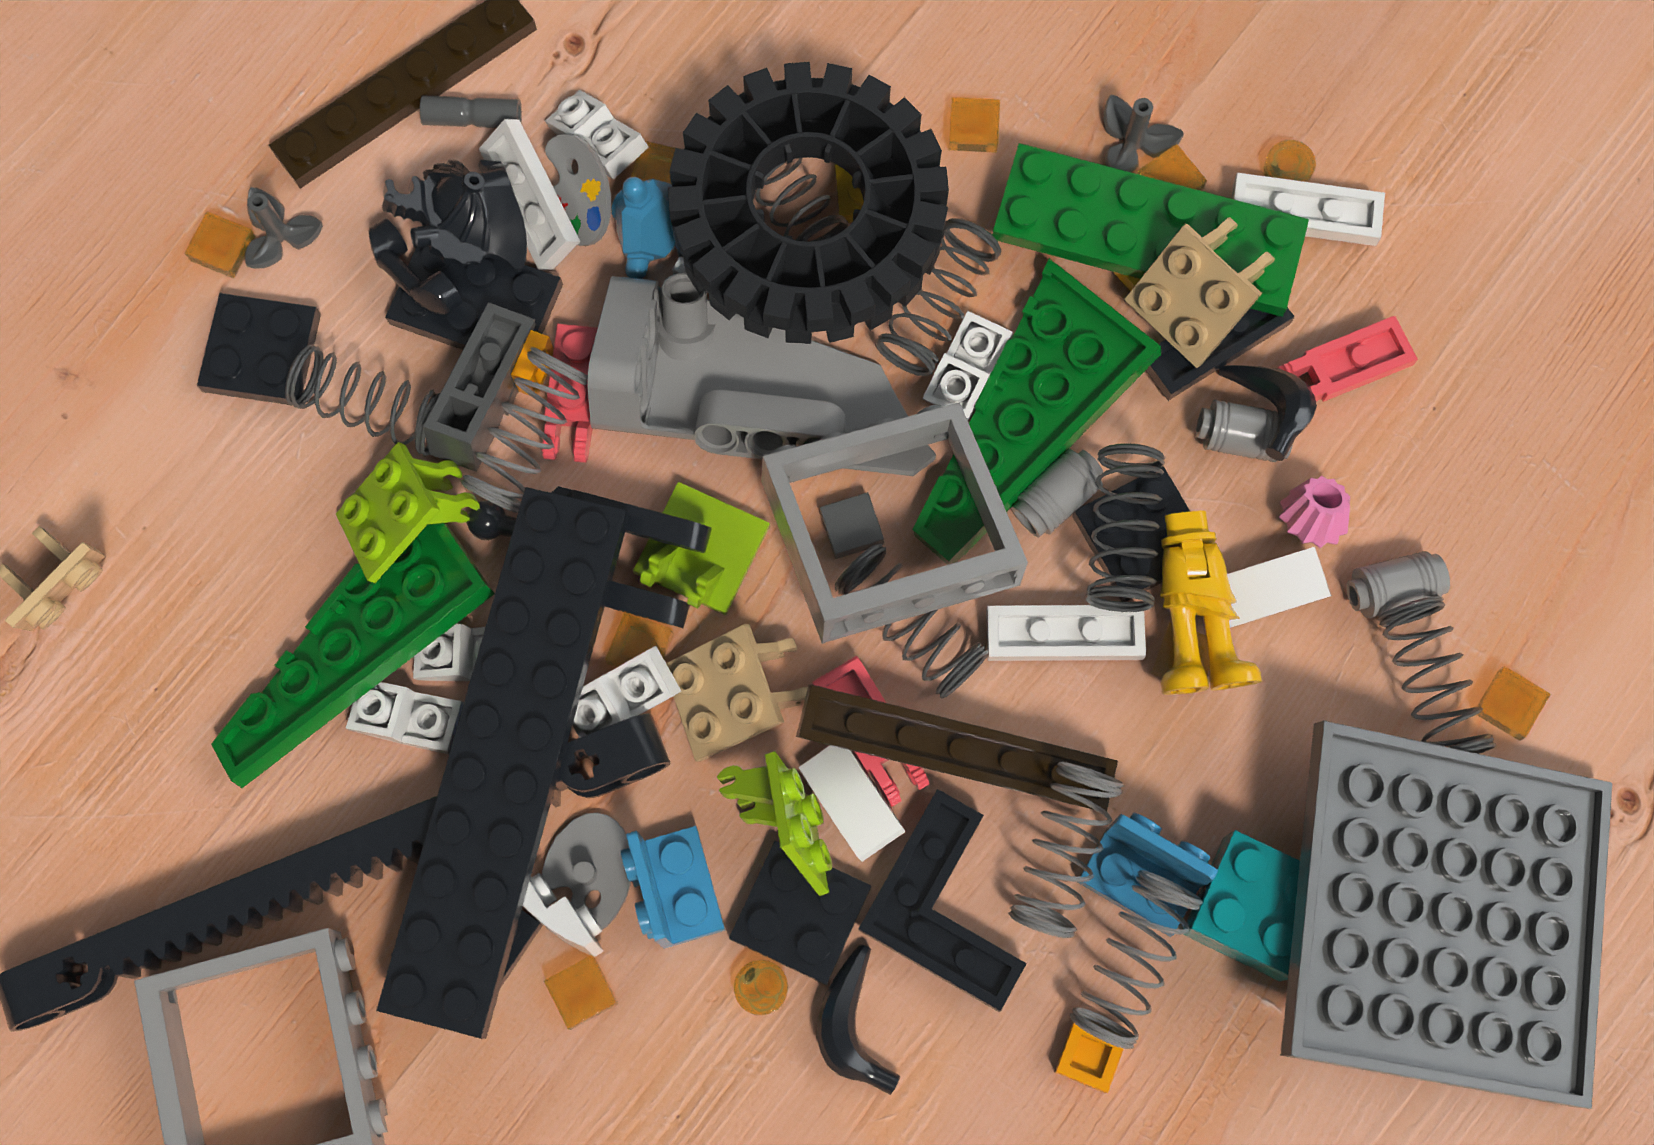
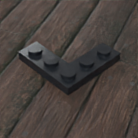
[1146,307,1295,401]
[858,789,1027,1012]

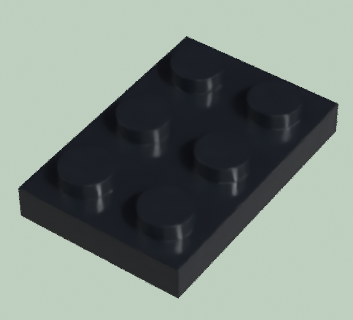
[385,246,563,350]

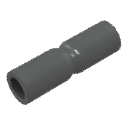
[420,96,522,128]

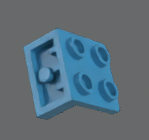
[1077,813,1218,937]
[620,826,726,949]

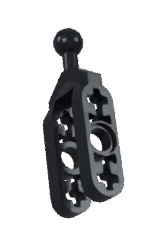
[467,486,712,629]

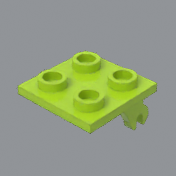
[336,442,480,583]
[633,482,770,615]
[717,751,832,896]

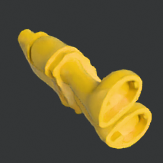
[1160,510,1262,695]

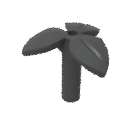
[1103,94,1184,172]
[245,187,323,269]

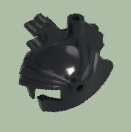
[382,159,527,272]

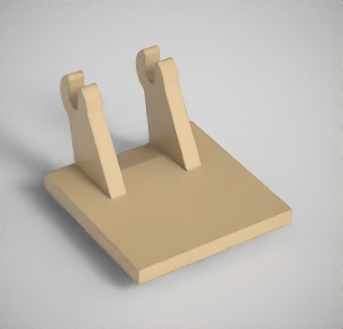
[1124,217,1275,368]
[0,526,106,631]
[666,624,808,762]

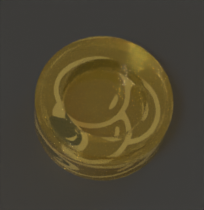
[1263,140,1316,182]
[734,960,788,1016]

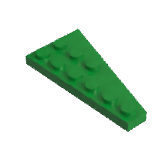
[912,258,1161,565]
[211,523,495,788]

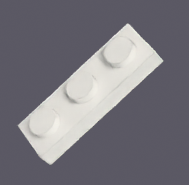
[479,119,580,270]
[1232,173,1385,246]
[986,605,1146,661]

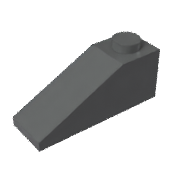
[423,302,536,472]

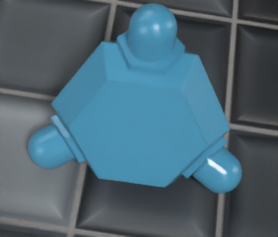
[612,177,676,279]

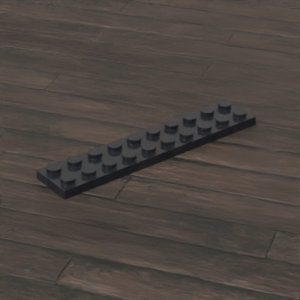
[376,487,630,1039]

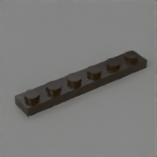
[268,0,537,189]
[796,685,1118,812]

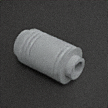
[1196,400,1293,462]
[1011,449,1103,538]
[1347,551,1450,619]

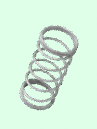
[461,347,588,513]
[1008,762,1124,938]
[1070,870,1203,1049]

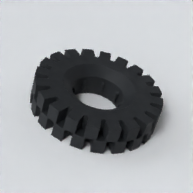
[668,62,949,344]

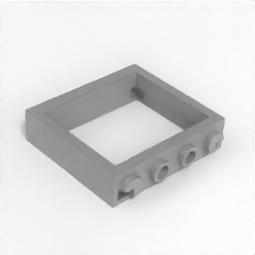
[761,402,1028,643]
[134,928,388,1145]

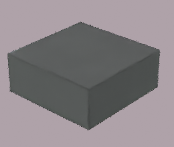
[820,492,884,559]

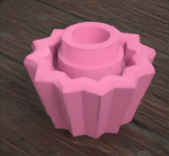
[1279,476,1350,548]

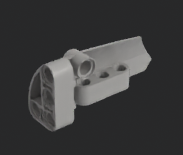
[587,273,936,476]

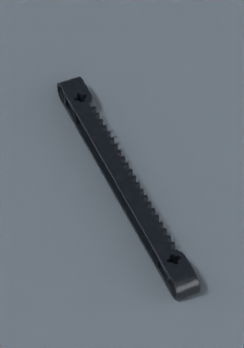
[0,714,671,1032]

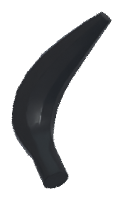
[1219,365,1317,461]
[816,945,900,1095]

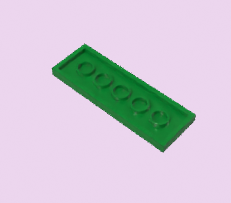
[992,143,1309,317]

